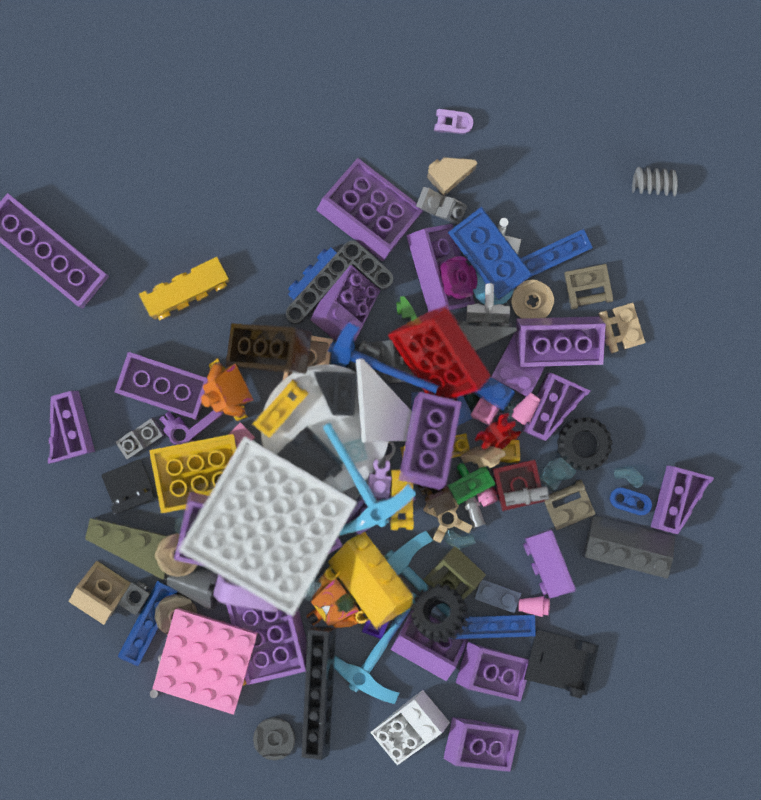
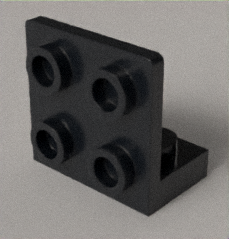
[102,459,156,514]

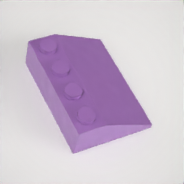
[316,158,423,261]
[226,604,307,685]

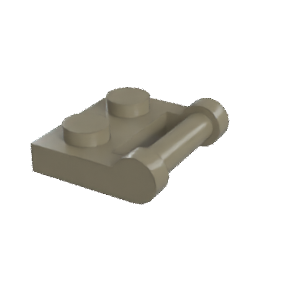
[564,264,613,310]
[544,479,595,531]

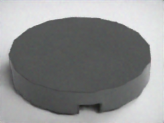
[253,717,296,761]

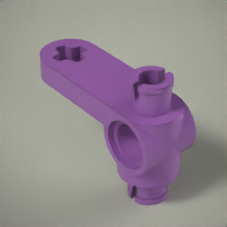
[159,410,225,445]

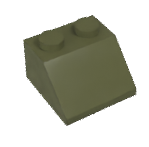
[423,546,486,606]

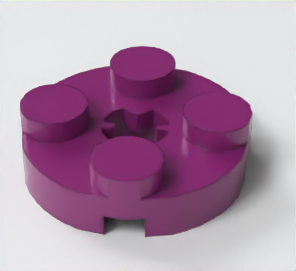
[440,256,478,299]

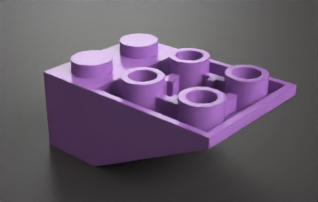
[310,265,380,342]

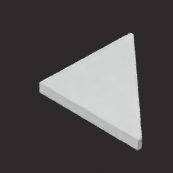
[356,359,412,442]

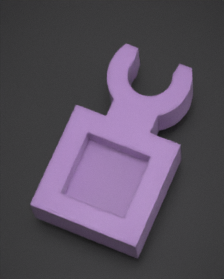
[368,459,391,498]

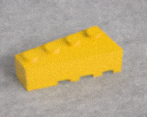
[139,257,230,321]

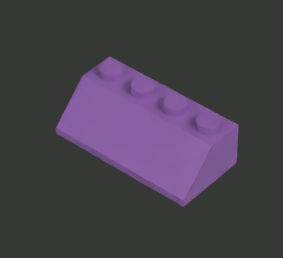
[406,224,475,312]
[516,317,606,367]

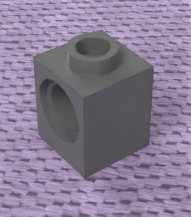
[118,581,151,615]

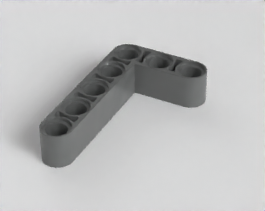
[286,241,393,324]

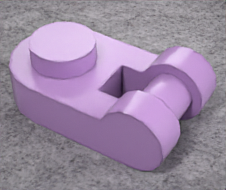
[434,109,473,134]

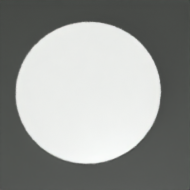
[261,364,388,492]

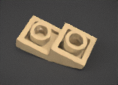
[460,446,506,468]

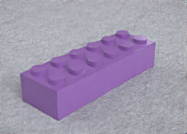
[0,193,110,309]

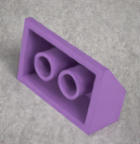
[523,529,576,598]
[391,610,469,681]

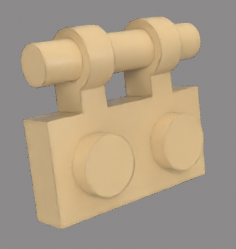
[599,303,645,353]

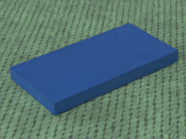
[448,207,533,300]

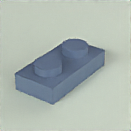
[474,579,521,613]

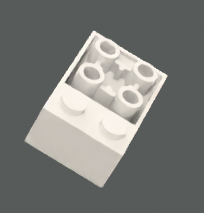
[370,690,450,765]

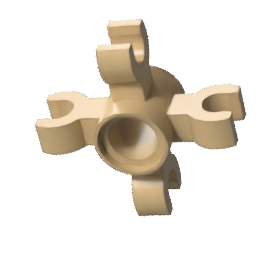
[423,498,472,543]

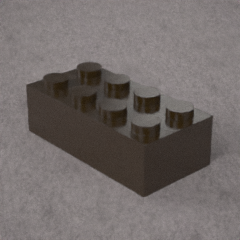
[226,323,312,374]

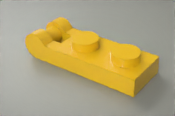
[253,379,309,438]
[390,469,414,530]

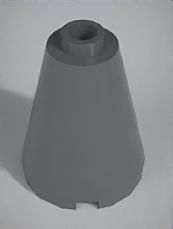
[165,567,220,610]

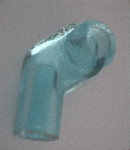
[614,467,644,488]
[444,530,476,549]

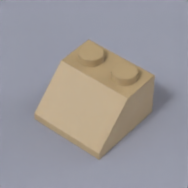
[427,158,477,196]
[69,561,131,625]

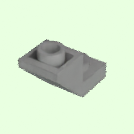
[416,187,467,225]

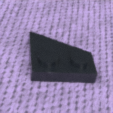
[314,371,356,416]

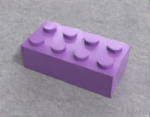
[115,352,208,420]
[399,392,461,490]

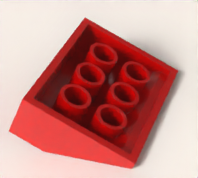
[388,306,491,399]

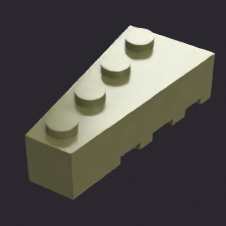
[85,518,168,580]

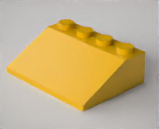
[149,434,237,513]

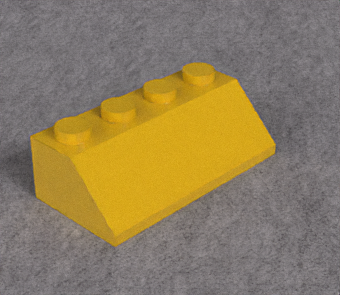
[328,532,413,629]

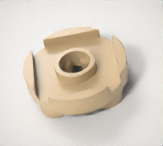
[511,280,554,319]
[155,534,197,577]

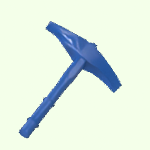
[328,322,439,394]

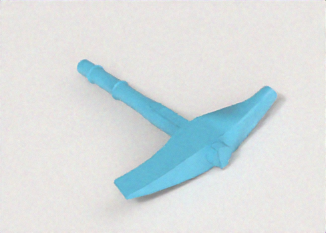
[323,423,416,535]
[384,531,450,617]
[334,592,419,704]

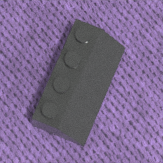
[583,515,675,579]

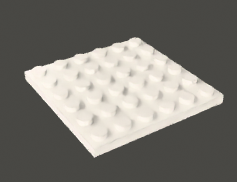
[178,437,357,616]

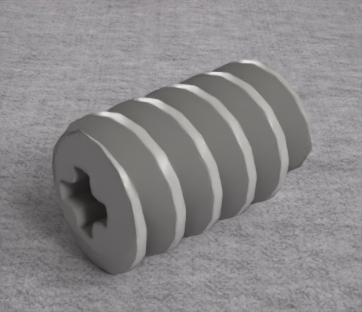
[632,167,678,196]

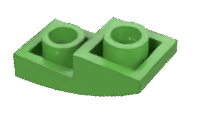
[396,296,417,323]

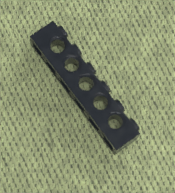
[301,626,336,760]

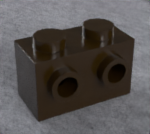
[417,484,456,516]

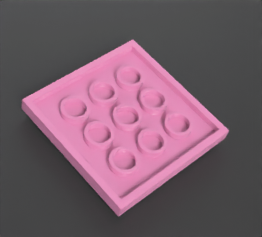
[153,607,258,715]

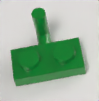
[448,463,496,505]

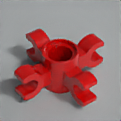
[475,413,521,449]

